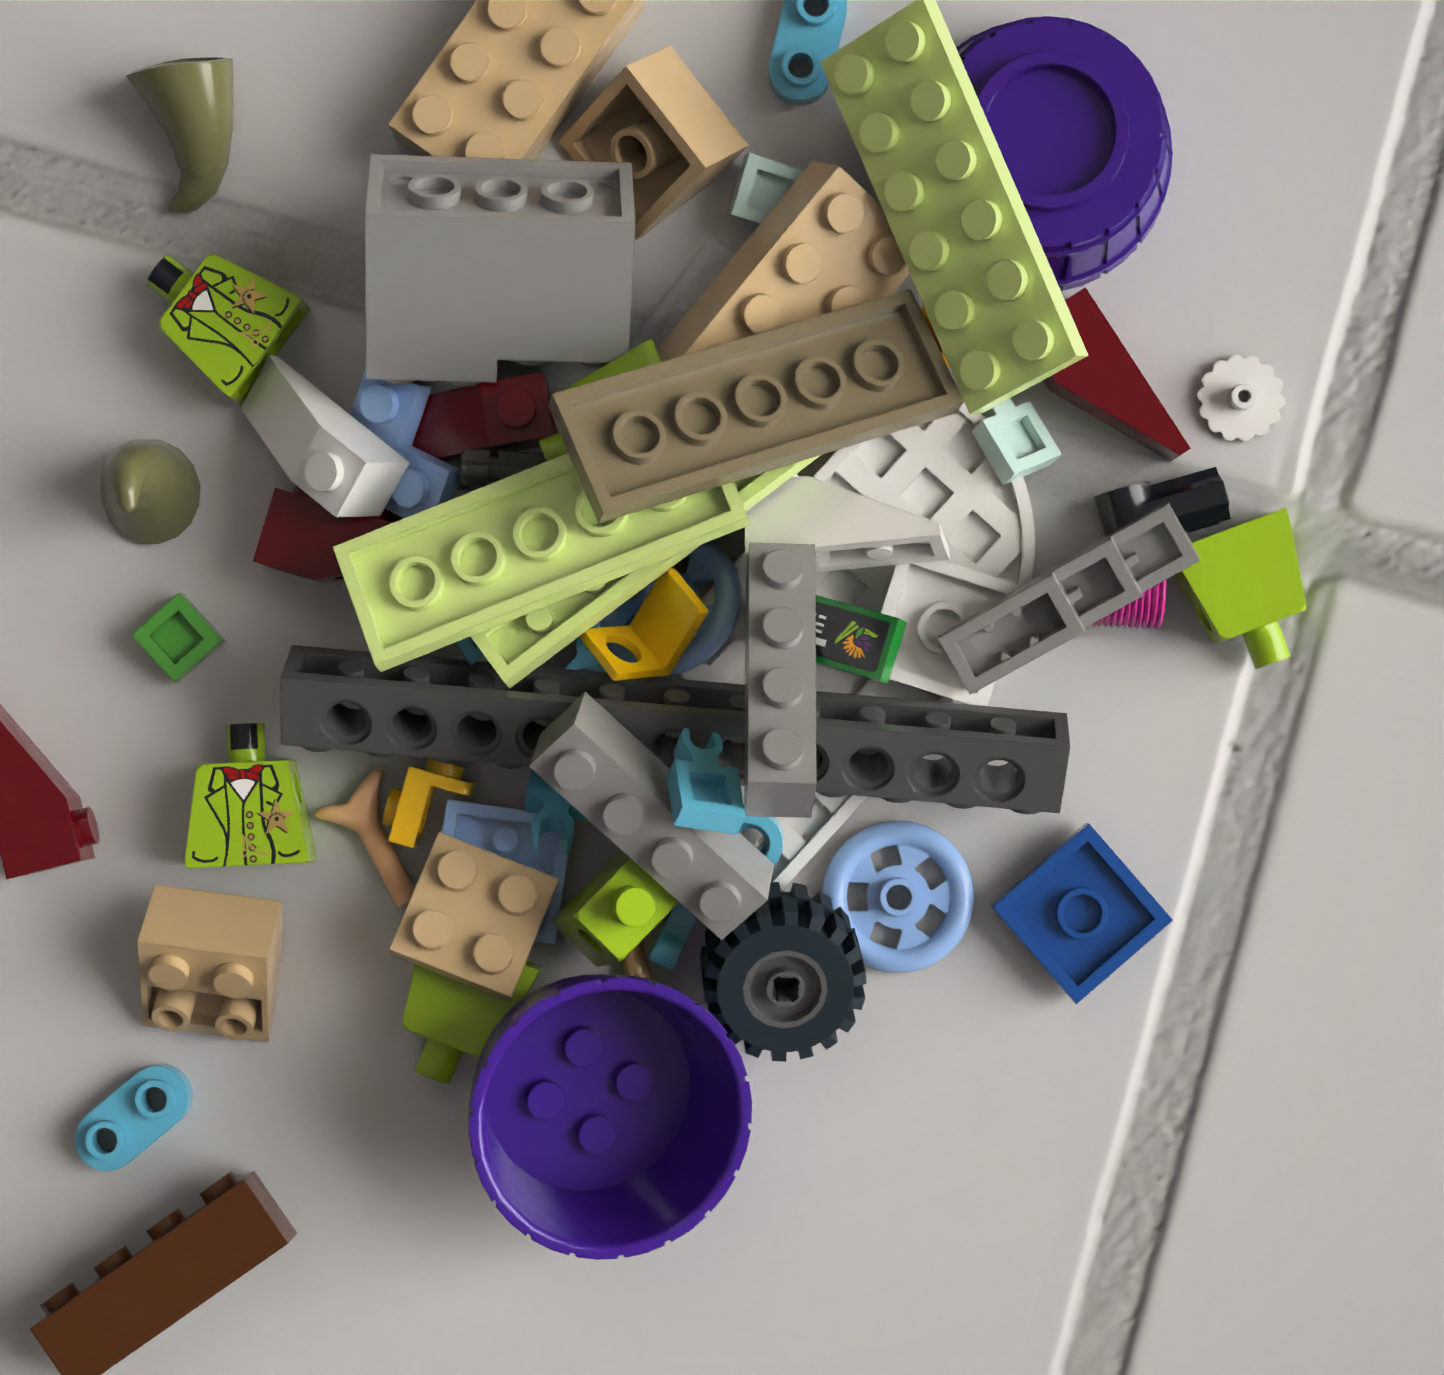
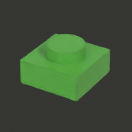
[132,592,226,683]

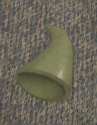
[126,57,233,213]
[100,439,201,544]

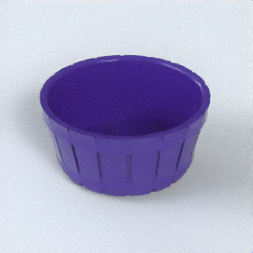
[956,16,1173,291]
[468,974,752,1260]

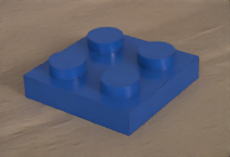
[991,823,1173,1004]

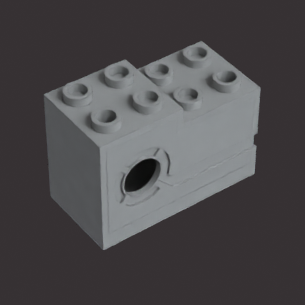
[365,154,635,386]

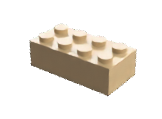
[388,0,645,160]
[657,161,910,361]

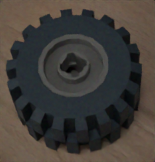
[700,882,867,1062]

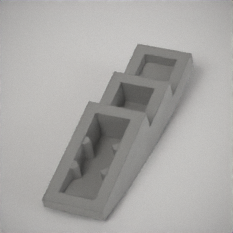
[938,502,1200,695]

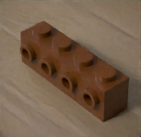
[30,1171,297,1375]

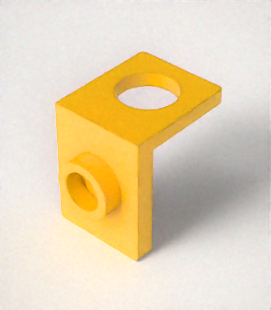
[580,568,708,681]

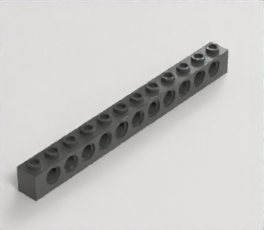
[280,645,1070,815]

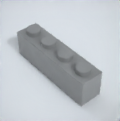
[744,543,817,818]
[529,691,774,940]

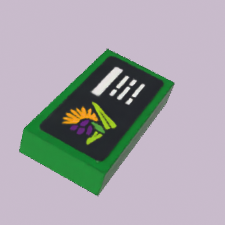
[816,595,907,684]

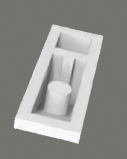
[241,355,410,517]
[744,474,949,572]

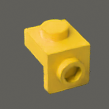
[382,758,476,848]

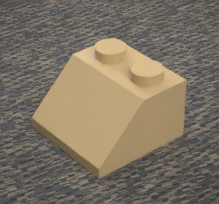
[559,46,749,240]

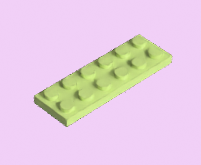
[820,0,1088,414]
[333,453,751,672]

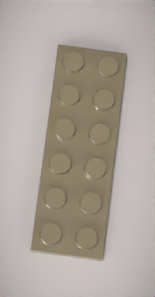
[548,289,964,524]

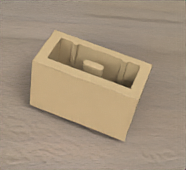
[137,885,283,1042]

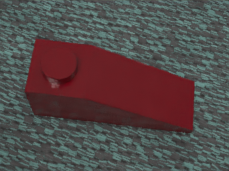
[1042,287,1191,462]
[412,372,556,463]
[0,704,99,879]

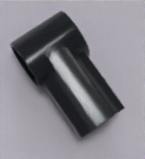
[1094,467,1231,537]

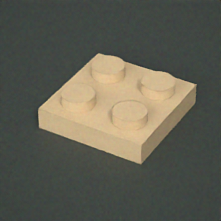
[389,832,559,1002]

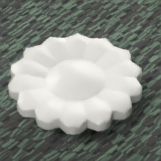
[1196,354,1285,442]

